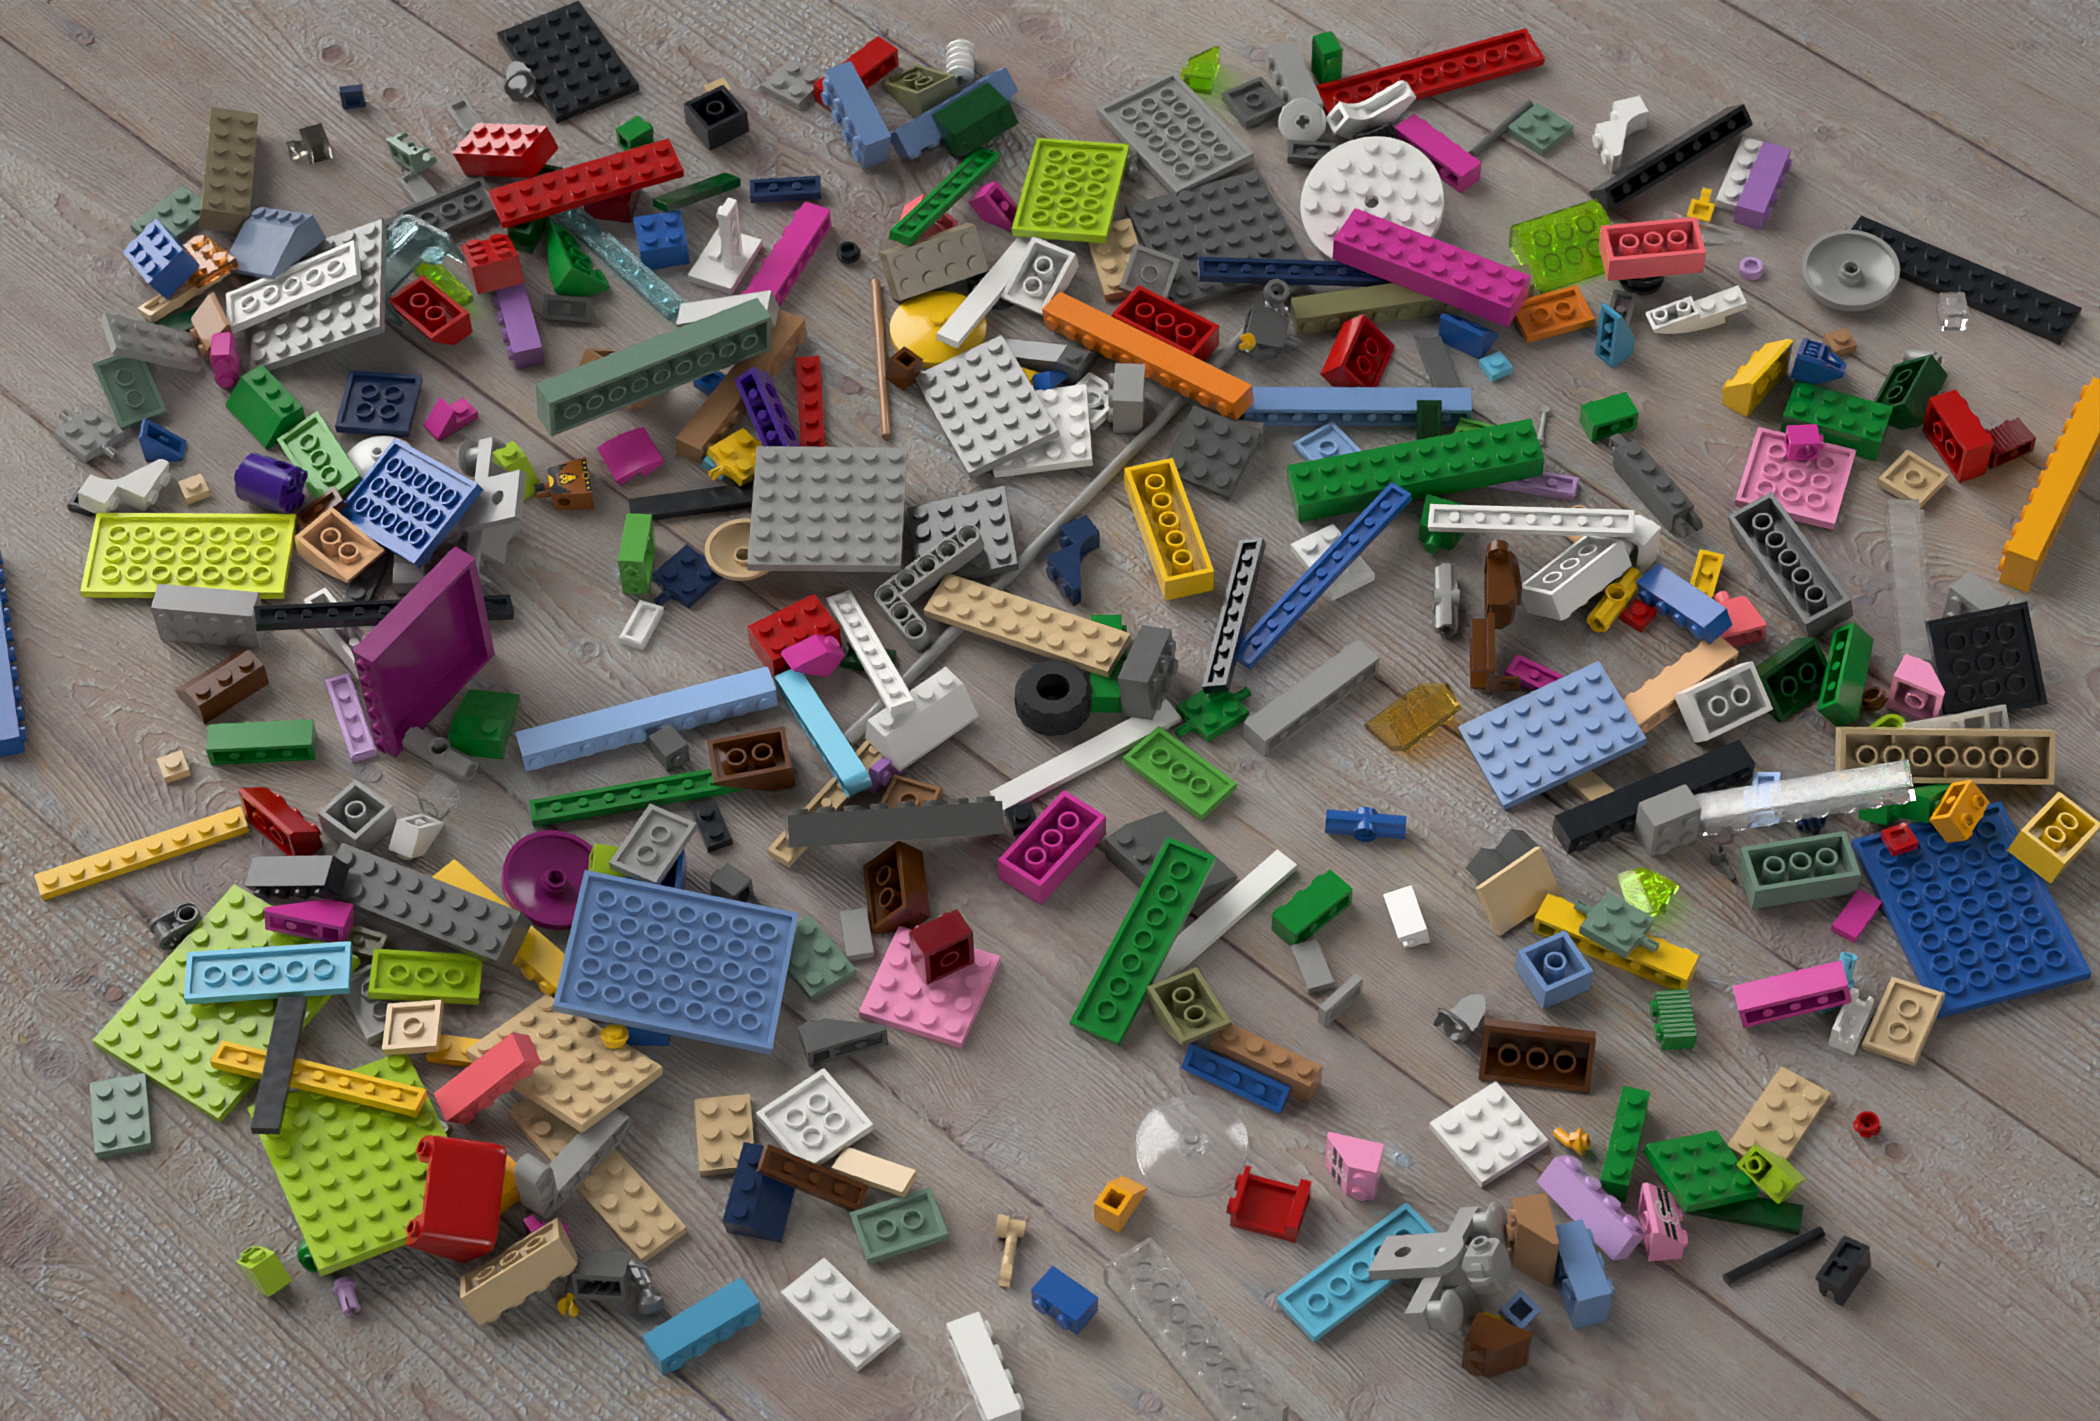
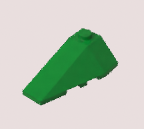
[546,219,610,297]

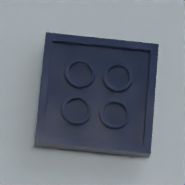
[335,371,423,437]

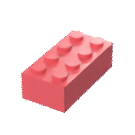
[1599,217,1706,281]

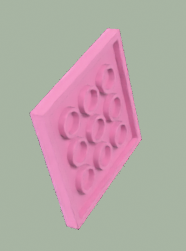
[1734,427,1856,530]
[859,926,1001,1049]

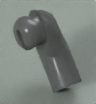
[1124,152,1142,183]

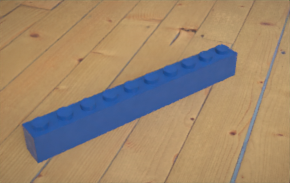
[0,550,28,757]

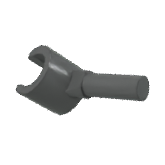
[1710,844,1736,881]

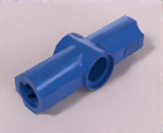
[1325,807,1407,842]

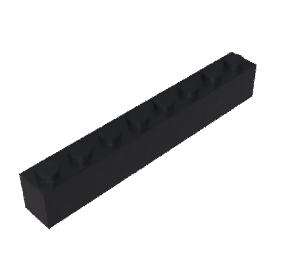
[1589,104,1754,213]
[1552,740,1756,854]

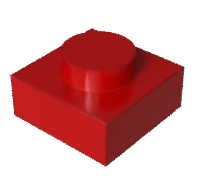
[1620,598,1657,633]
[1880,822,1919,857]

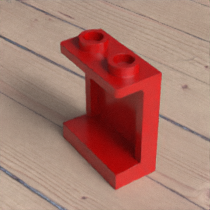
[1226,1165,1312,1243]

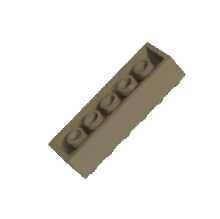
[198,107,259,234]

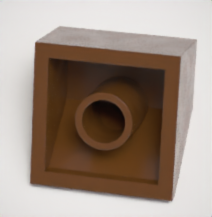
[1461,1312,1533,1379]

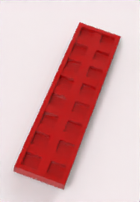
[488,138,684,229]

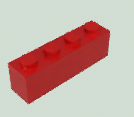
[814,36,899,112]

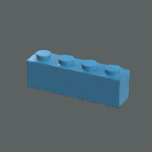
[642,1277,761,1375]

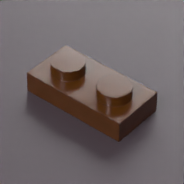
[296,486,348,530]

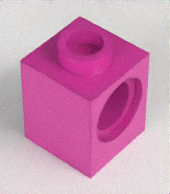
[1784,424,1824,461]

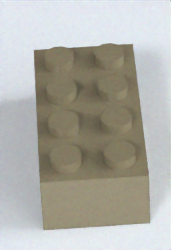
[879,223,989,301]

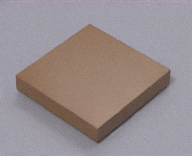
[880,774,943,808]

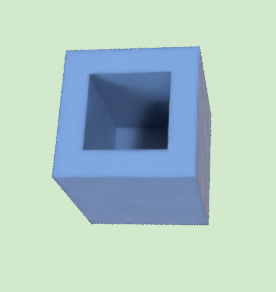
[1498,1289,1541,1329]

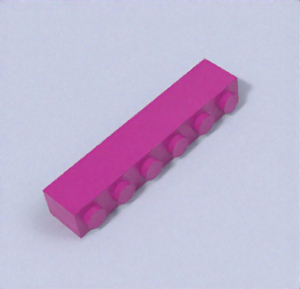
[741,202,832,307]

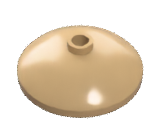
[705,518,769,581]

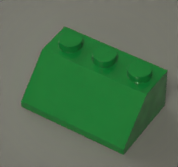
[225,365,306,450]

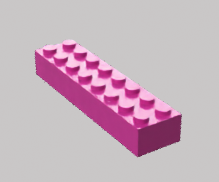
[1332,208,1531,328]

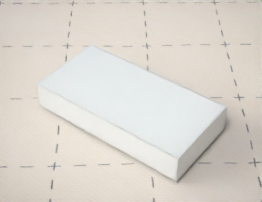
[619,600,664,650]

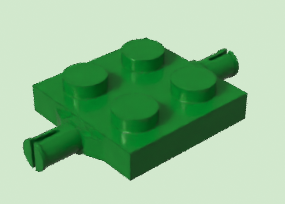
[1174,687,1251,743]

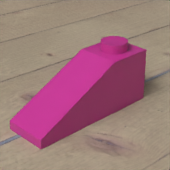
[264,899,354,943]

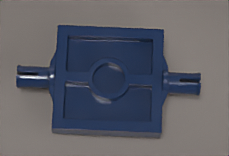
[651,544,724,609]

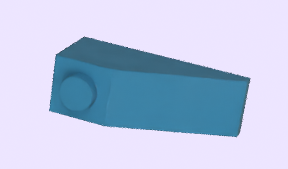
[1595,303,1635,368]

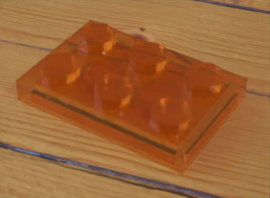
[183,234,239,289]

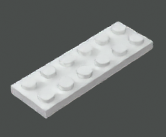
[226,240,361,334]

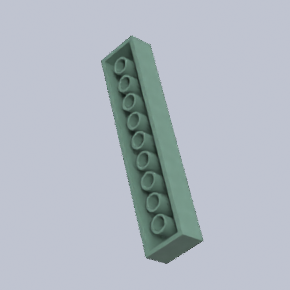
[536,298,771,437]

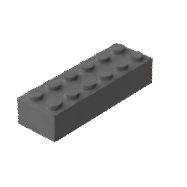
[1728,492,1854,638]

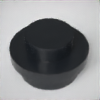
[837,241,861,264]

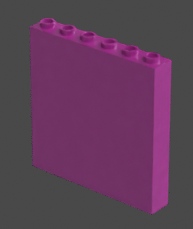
[352,547,495,757]

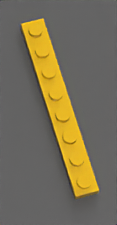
[34,806,249,901]
[210,1040,428,1117]

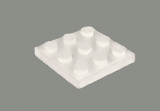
[756,1068,874,1166]
[1429,1081,1548,1188]

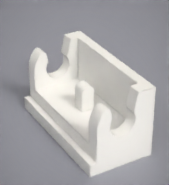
[1383,885,1431,948]
[1828,987,1874,1055]

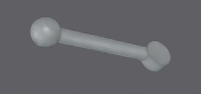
[1538,405,1550,446]

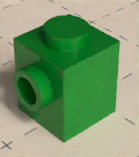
[616,115,654,151]

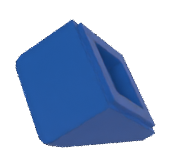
[1033,371,1067,391]

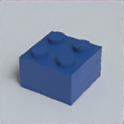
[633,210,690,271]

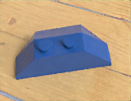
[1790,338,1847,385]

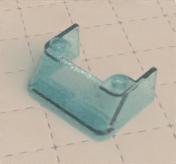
[385,214,466,327]

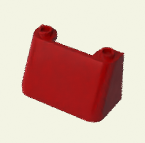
[406,1135,507,1264]

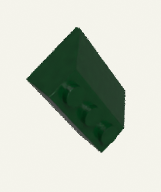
[932,82,1019,157]
[1874,354,1948,430]
[1755,638,1827,722]

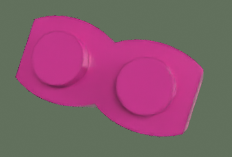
[210,332,240,388]

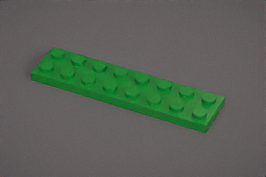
[1070,836,1217,1047]

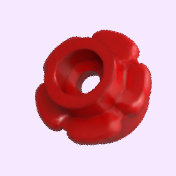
[1853,1111,1881,1138]

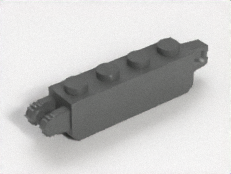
[1609,433,1703,537]

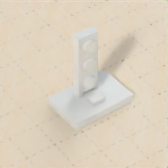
[688,197,763,295]

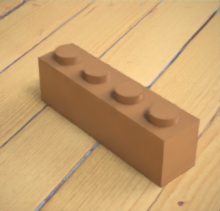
[1210,1024,1322,1104]

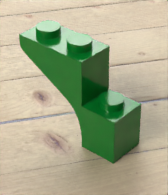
[1858,783,1951,825]

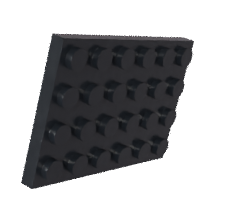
[497,0,639,124]

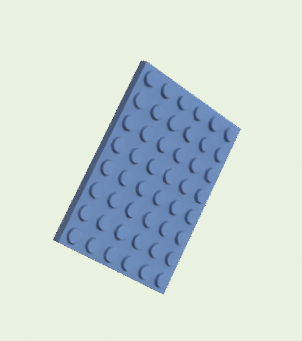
[552,870,799,1055]

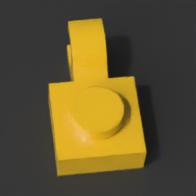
[1686,188,1715,227]

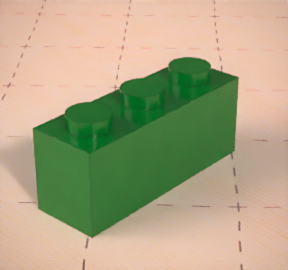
[1271,869,1353,947]

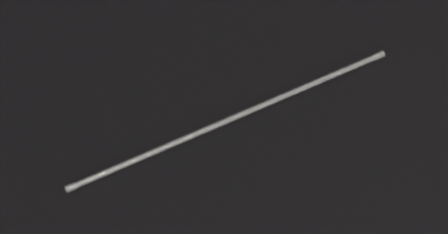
[843,285,1303,747]

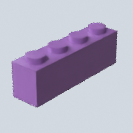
[1734,141,1793,230]
[492,283,545,369]

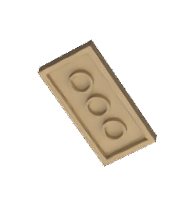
[1087,218,1138,301]
[1727,1066,1830,1160]

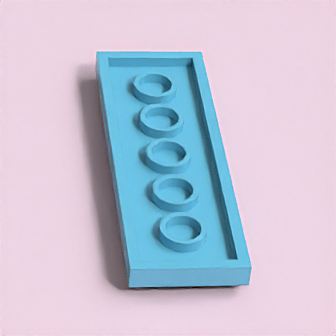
[184,941,353,1005]
[1276,1202,1437,1343]

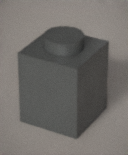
[649,724,690,772]
[710,862,754,902]

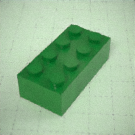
[1780,380,1893,462]

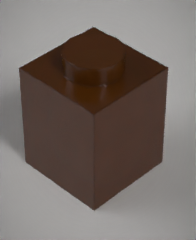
[885,346,923,391]

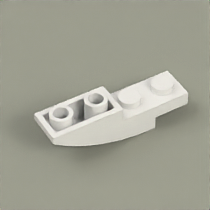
[1645,285,1748,334]
[1902,705,2010,729]

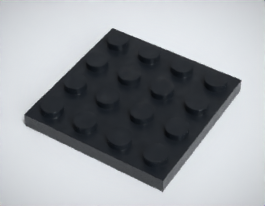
[1925,602,2048,715]

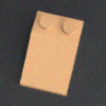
[295,506,385,583]

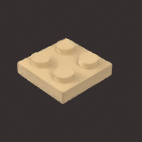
[1877,449,1949,510]
[382,1000,444,1056]

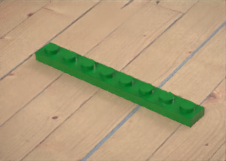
[889,147,1000,246]
[529,769,742,827]

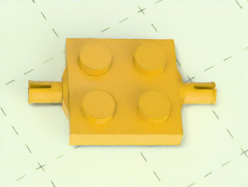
[706,428,763,487]

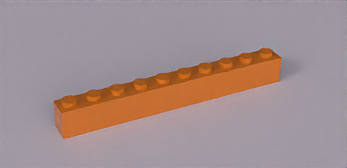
[1042,292,1254,420]

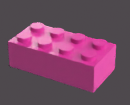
[998,790,1106,905]

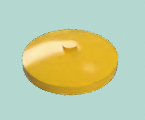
[890,291,987,369]

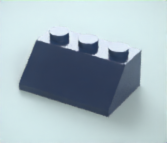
[722,1142,796,1243]

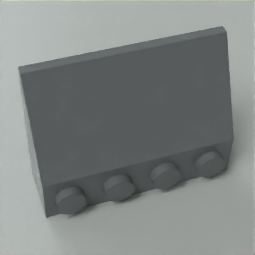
[1105,811,1237,914]

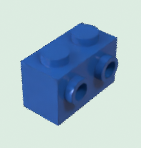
[1031,1266,1098,1335]

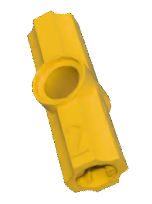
[1586,567,1642,633]

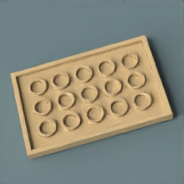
[466,994,663,1133]

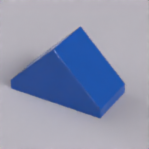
[139,418,186,462]

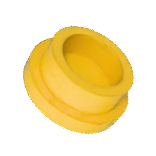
[601,1024,629,1049]

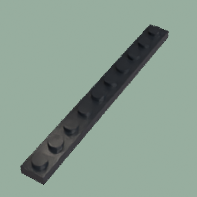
[253,595,514,631]

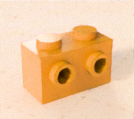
[1929,780,1990,843]

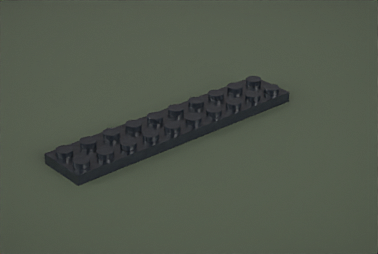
[1851,215,2082,345]

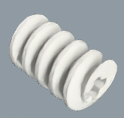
[945,39,975,91]

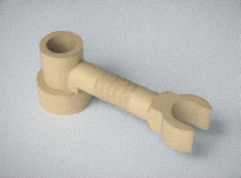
[995,1214,1026,1288]

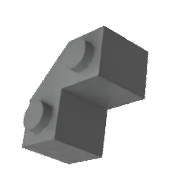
[1466,829,1545,884]

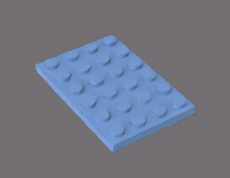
[1457,661,1647,811]

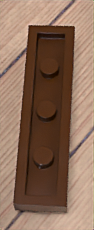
[756,1144,868,1212]

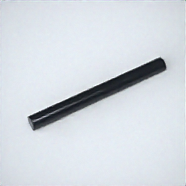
[1723,1226,1825,1285]

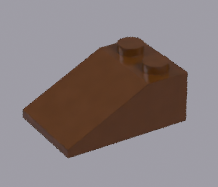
[707,726,795,791]

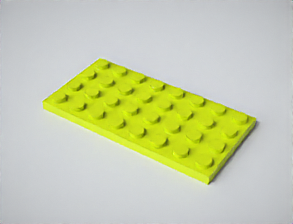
[80,513,297,599]

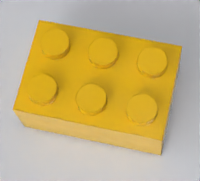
[2007,792,2100,884]

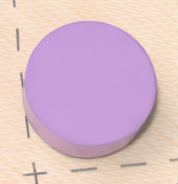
[1738,257,1764,281]

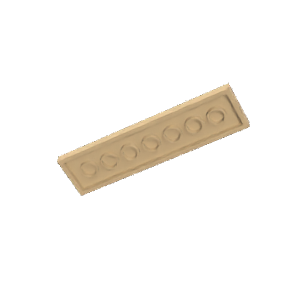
[923,573,1131,678]
[507,1097,687,1263]

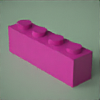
[1394,114,1481,193]
[1733,960,1852,1028]

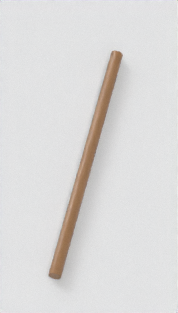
[871,278,891,440]

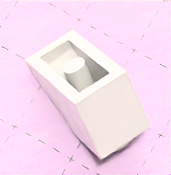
[388,813,444,860]

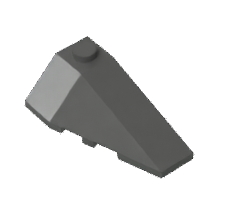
[1004,338,1100,386]

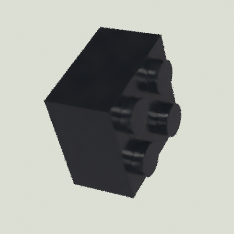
[683,85,750,151]

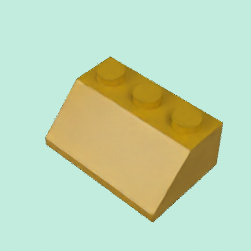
[1722,339,1793,417]

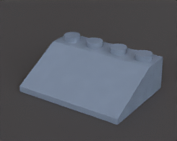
[224,207,326,280]

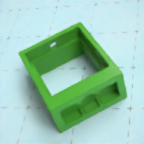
[618,513,657,594]

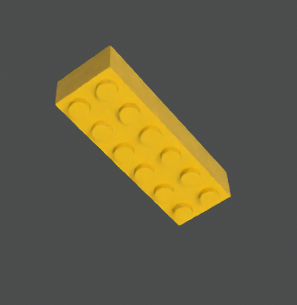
[1124,458,1214,601]

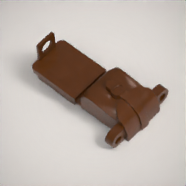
[1469,540,1522,694]

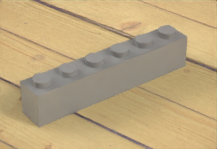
[1243,639,1380,757]

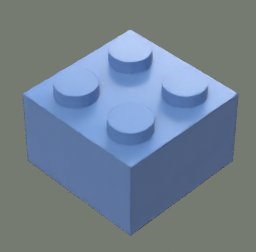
[1515,930,1593,1010]

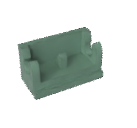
[386,132,437,174]

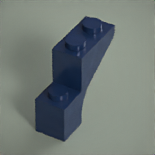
[1046,515,1100,606]

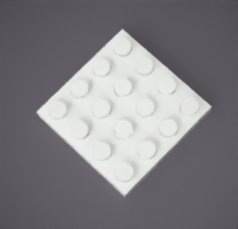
[993,384,1093,478]

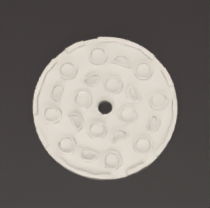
[1301,136,1444,261]

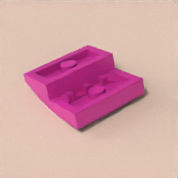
[597,427,665,486]

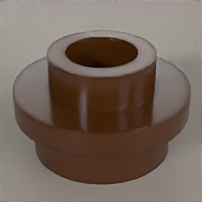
[1862,687,1888,711]

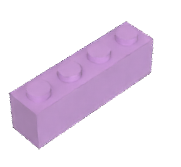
[1536,1155,1646,1260]

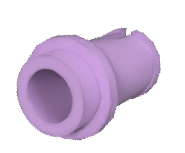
[333,1277,361,1316]

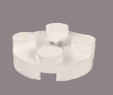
[1279,98,1326,142]

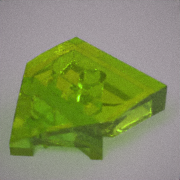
[1616,867,1680,916]

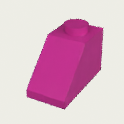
[968,180,1018,232]
[781,634,845,678]

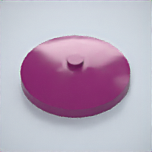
[501,830,593,930]

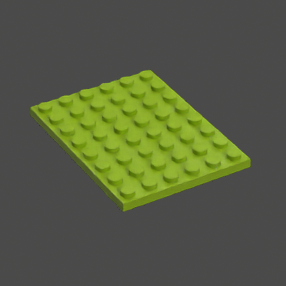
[92,884,361,1123]
[248,1054,447,1277]

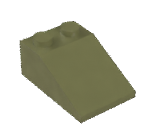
[881,64,959,117]
[1147,967,1232,1046]

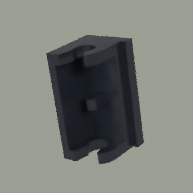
[1815,1235,1871,1306]

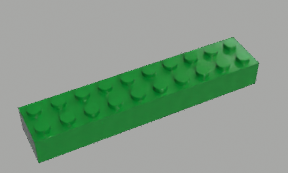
[1287,418,1544,523]

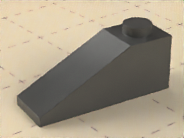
[798,1018,888,1067]

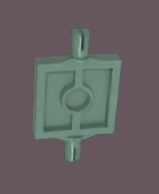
[1574,892,1660,959]

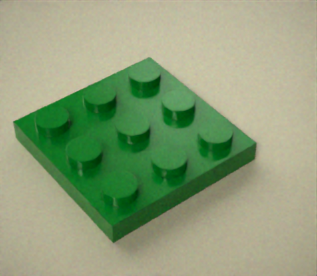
[1643,1130,1760,1213]

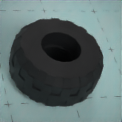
[1014,660,1092,736]

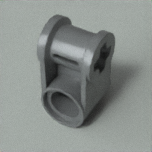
[148,902,203,950]

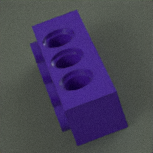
[734,367,801,447]

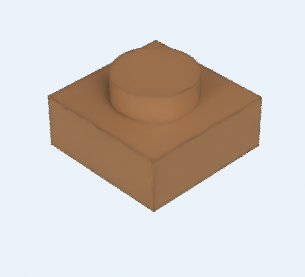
[1823,328,1857,356]

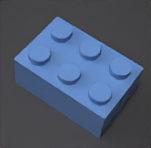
[1554,1219,1614,1329]

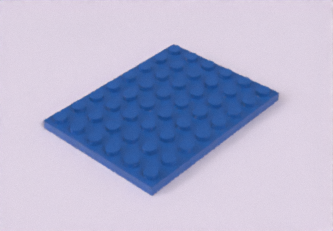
[1851,801,2092,1019]

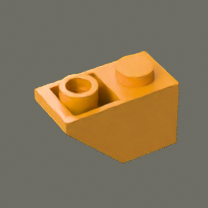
[1094,1176,1148,1233]

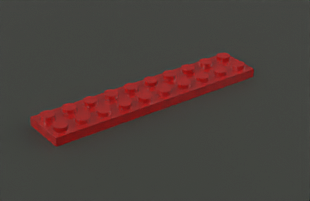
[1316,28,1545,117]

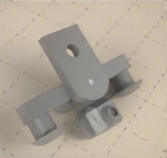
[444,437,526,585]
[1368,1201,1512,1334]

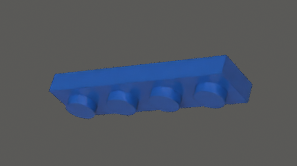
[1181,1042,1292,1114]

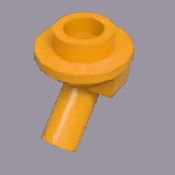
[1553,1127,1591,1156]

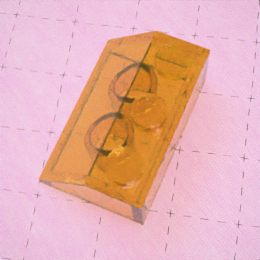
[1364,683,1462,753]

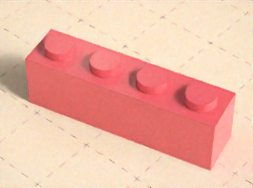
[434,1033,542,1125]

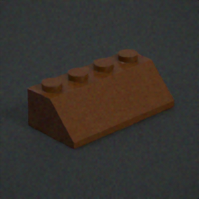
[1478,1018,1596,1093]

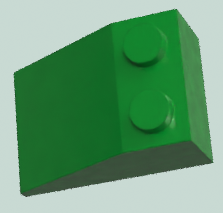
[448,689,520,760]

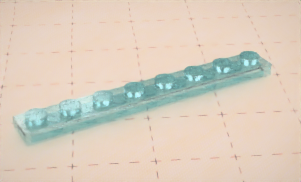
[553,207,687,321]

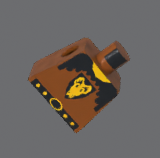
[534,457,594,510]

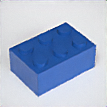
[123,218,201,300]

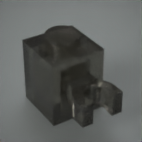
[286,123,333,164]

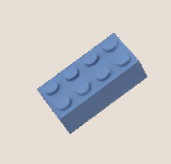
[821,61,891,169]

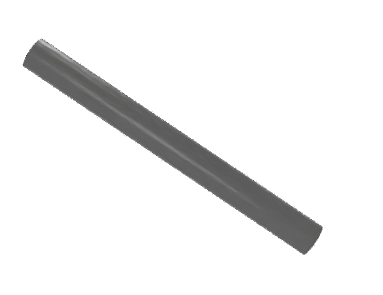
[1468,100,1534,157]

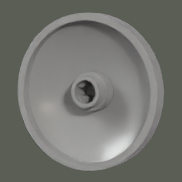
[1801,230,1900,312]

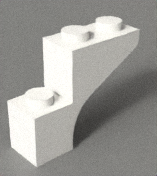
[1326,81,1416,140]
[1592,96,1649,173]
[78,459,171,514]

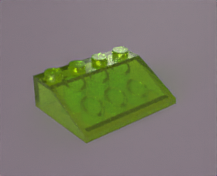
[1508,198,1612,294]

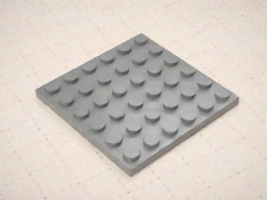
[250,219,387,371]
[747,446,908,572]

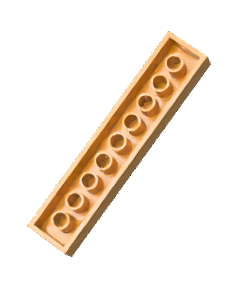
[1998,377,2100,593]

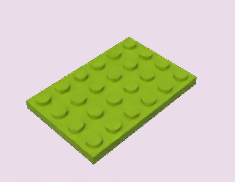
[1012,138,1130,243]

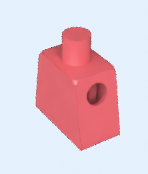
[1714,591,1767,648]

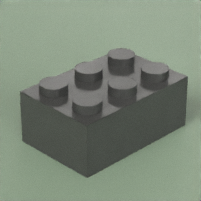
[1118,625,1178,720]

